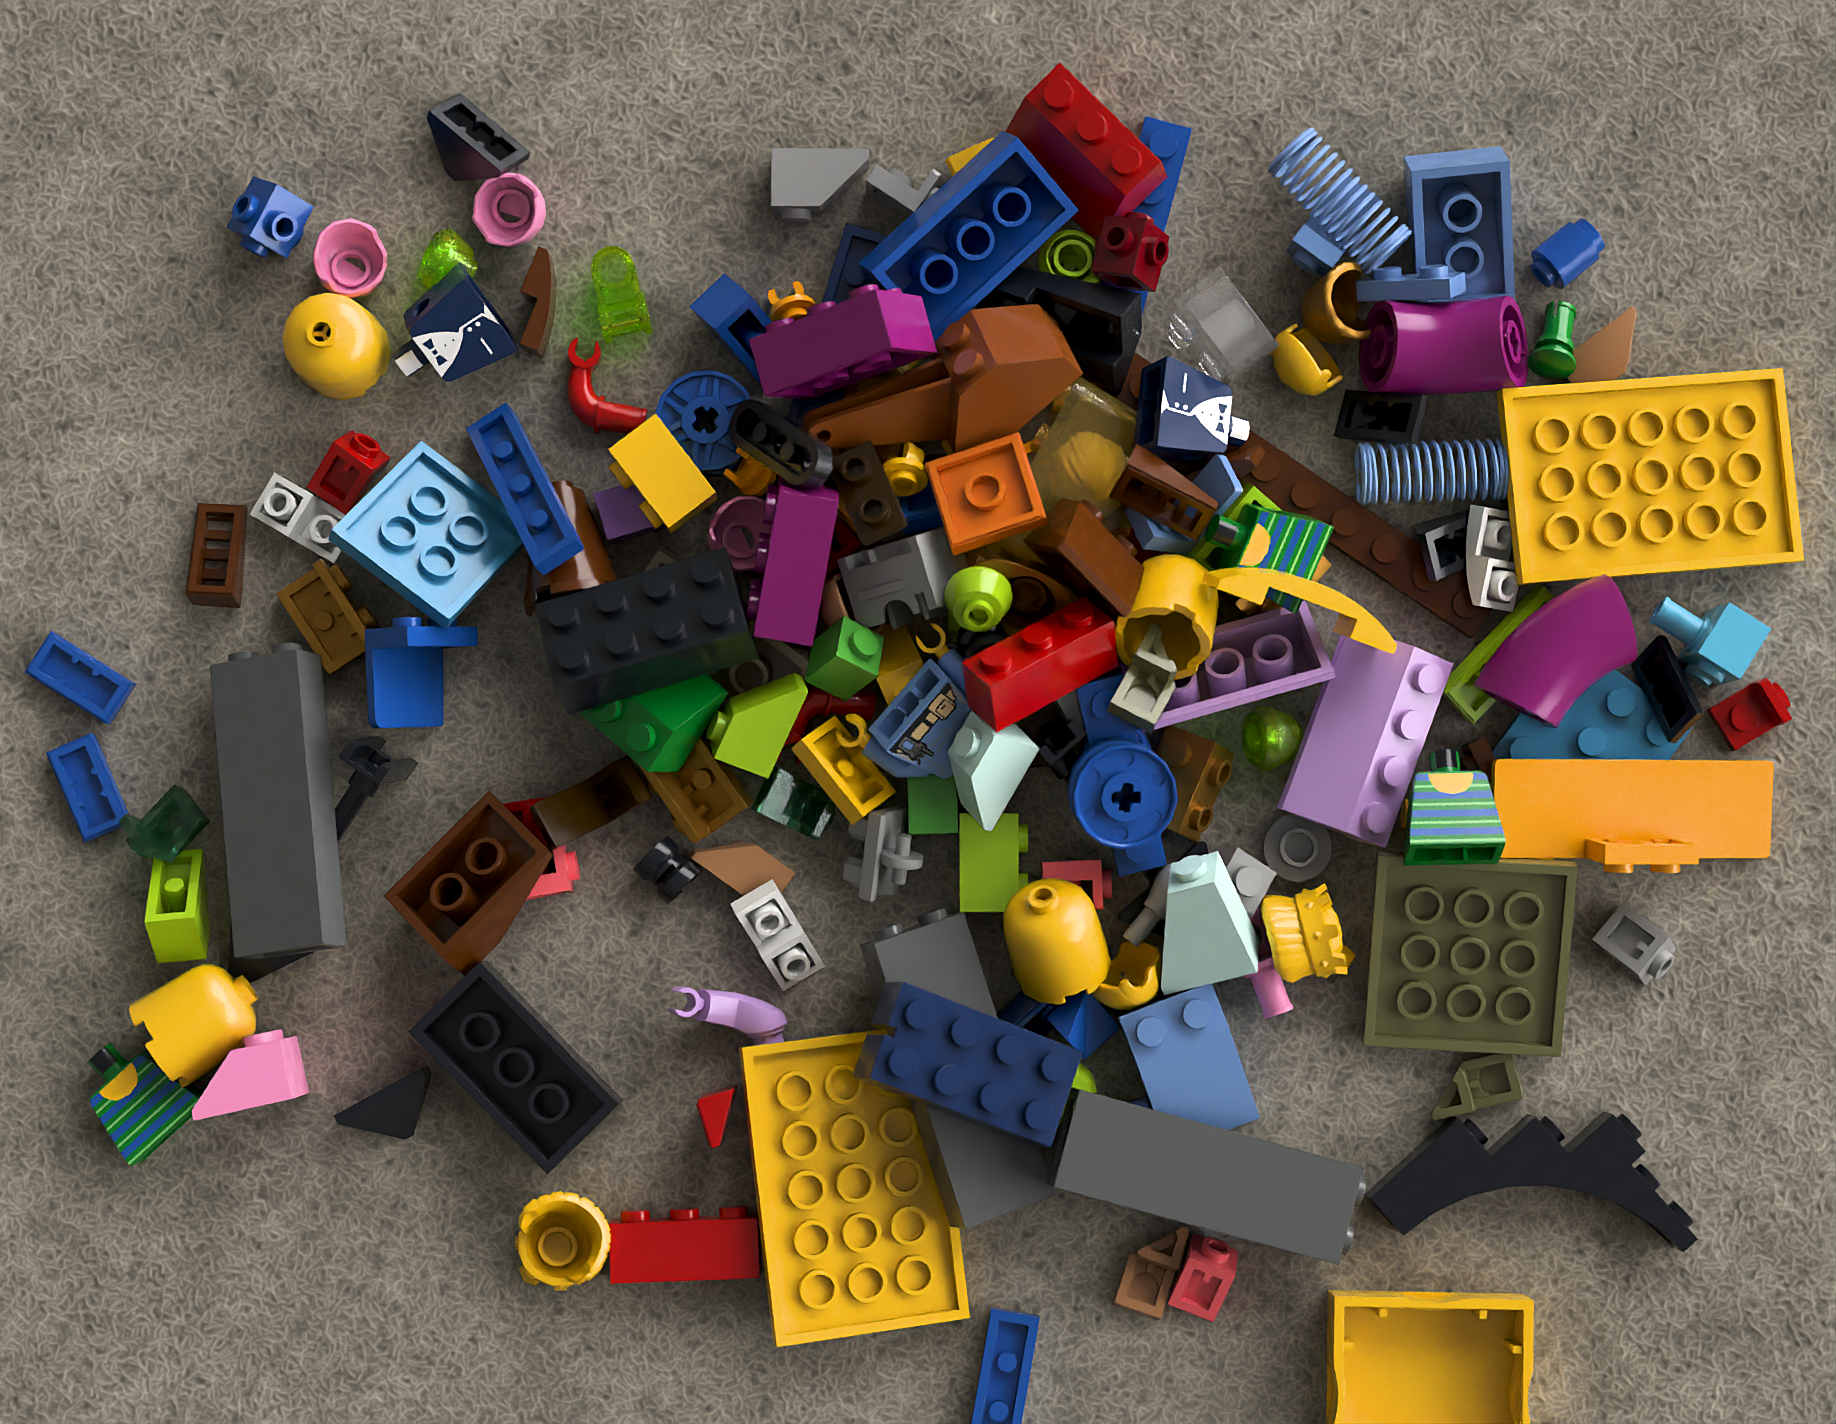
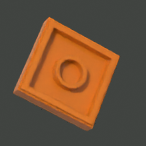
[925,432,1049,555]

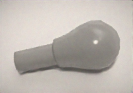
[1122,864,1171,948]

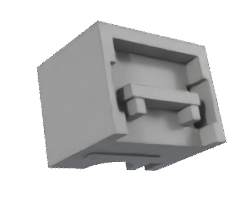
[837,526,968,629]

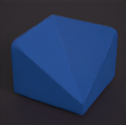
[1047,990,1119,1060]

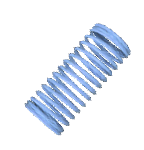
[1268,128,1411,275]
[1355,438,1509,505]

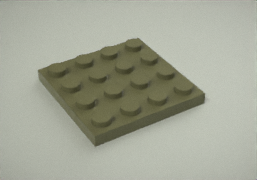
[1362,851,1578,1057]

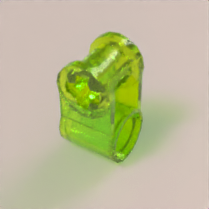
[591,246,654,345]

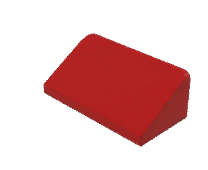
[696,1084,738,1148]

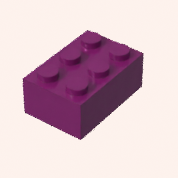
[749,285,937,401]
[746,476,839,646]

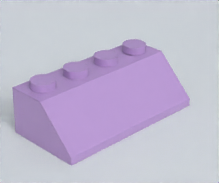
[1117,601,1335,733]
[1277,635,1453,848]

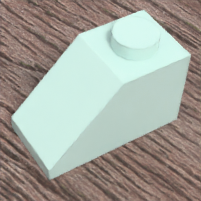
[948,710,1039,831]

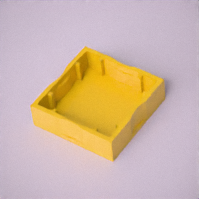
[1326,1290,1534,1424]

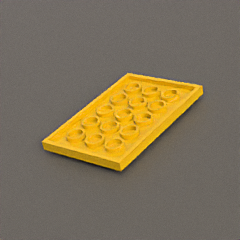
[1496,368,1804,586]
[739,1028,970,1347]

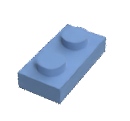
[1356,264,1466,302]

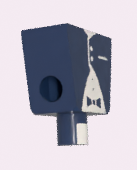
[392,262,518,382]
[1133,356,1250,464]

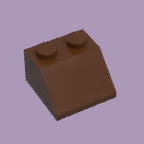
[1023,498,1144,617]

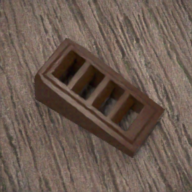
[1109,444,1219,542]
[185,503,248,608]

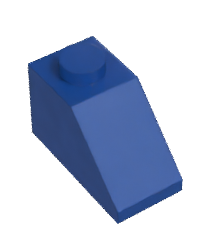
[689,273,772,386]

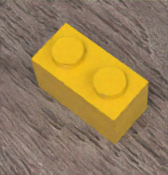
[608,414,718,534]

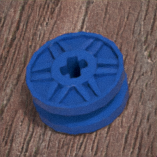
[655,370,751,477]
[1066,738,1178,849]

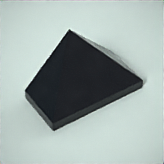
[426,93,531,181]
[1334,390,1428,445]
[1415,506,1489,581]
[1631,635,1704,743]
[334,1066,432,1139]

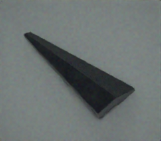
[976,266,1142,400]

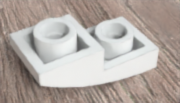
[250,472,348,567]
[1466,505,1519,612]
[730,879,825,991]

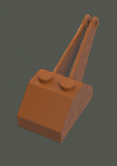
[801,304,1083,453]

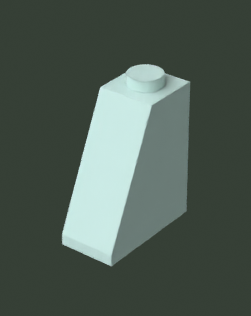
[1161,851,1260,995]

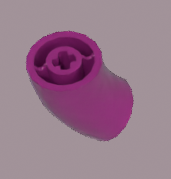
[1359,296,1529,395]
[1473,574,1637,728]

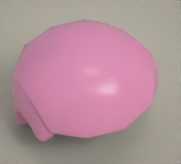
[472,173,546,248]
[313,218,388,299]
[707,496,771,572]

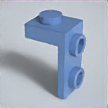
[1286,175,1380,277]
[1125,454,1242,555]

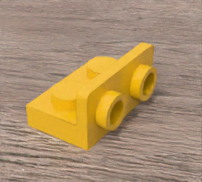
[791,716,896,826]

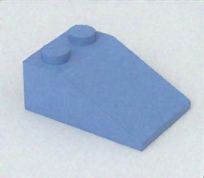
[1404,146,1515,302]
[1115,984,1260,1130]

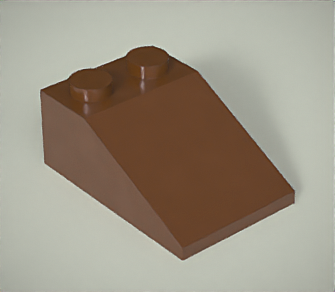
[384,791,553,976]

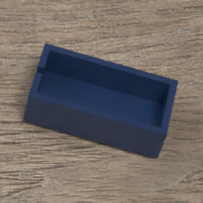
[852,982,1083,1147]

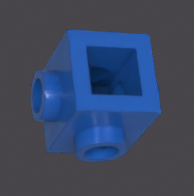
[226,176,314,259]

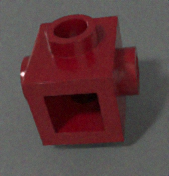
[1091,212,1170,292]

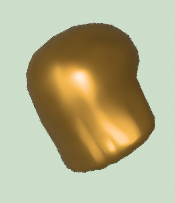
[1301,261,1371,344]

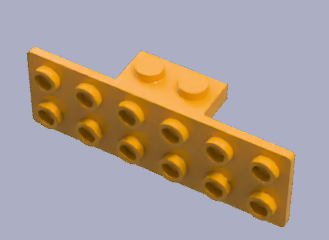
[1491,759,1774,873]

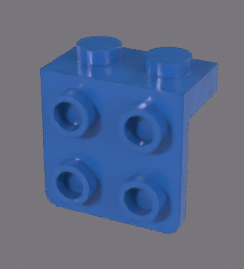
[365,617,478,728]

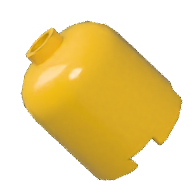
[282,293,391,400]
[1114,554,1219,680]
[1003,878,1111,1005]
[129,964,258,1088]

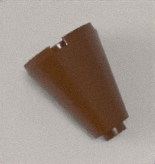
[523,481,617,617]

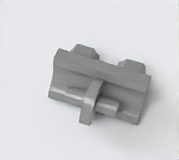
[843,806,923,902]

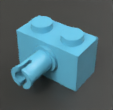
[1649,596,1771,687]

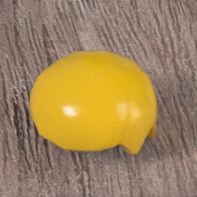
[1272,324,1343,396]
[1091,941,1162,1010]

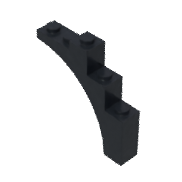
[1364,1111,1698,1252]

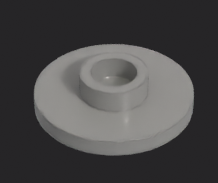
[1263,814,1332,882]

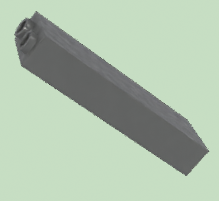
[210,643,347,960]
[860,907,1055,1229]
[1045,1087,1366,1265]

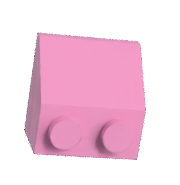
[191,1029,309,1121]

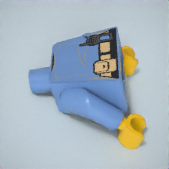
[836,623,971,779]

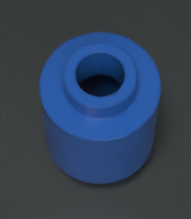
[1531,218,1605,289]

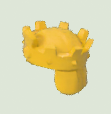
[1260,883,1356,983]
[514,1191,611,1291]

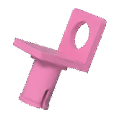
[1244,907,1293,1019]

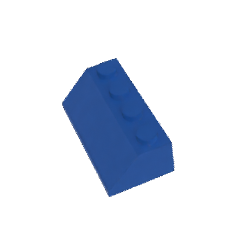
[859,131,1079,342]

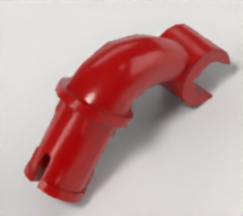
[566,337,648,435]
[777,685,876,765]

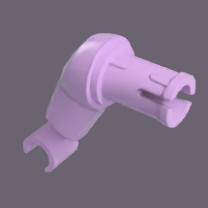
[668,986,788,1045]

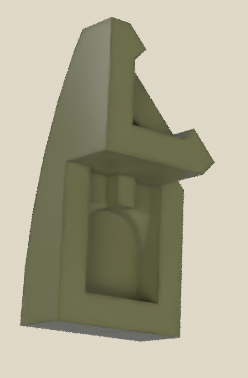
[1107,622,1177,734]
[1431,1053,1524,1121]

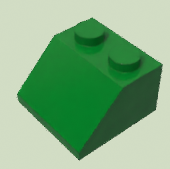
[580,674,729,772]

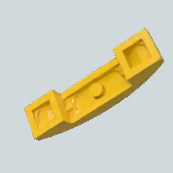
[1201,567,1397,654]

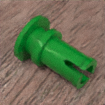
[1527,301,1577,379]

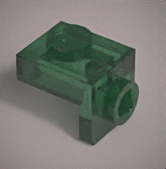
[751,766,836,841]
[119,785,210,863]

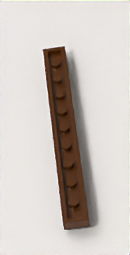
[1081,352,1493,639]

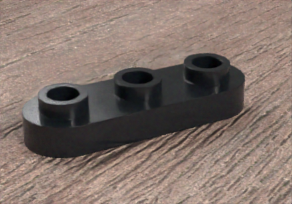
[729,399,833,490]

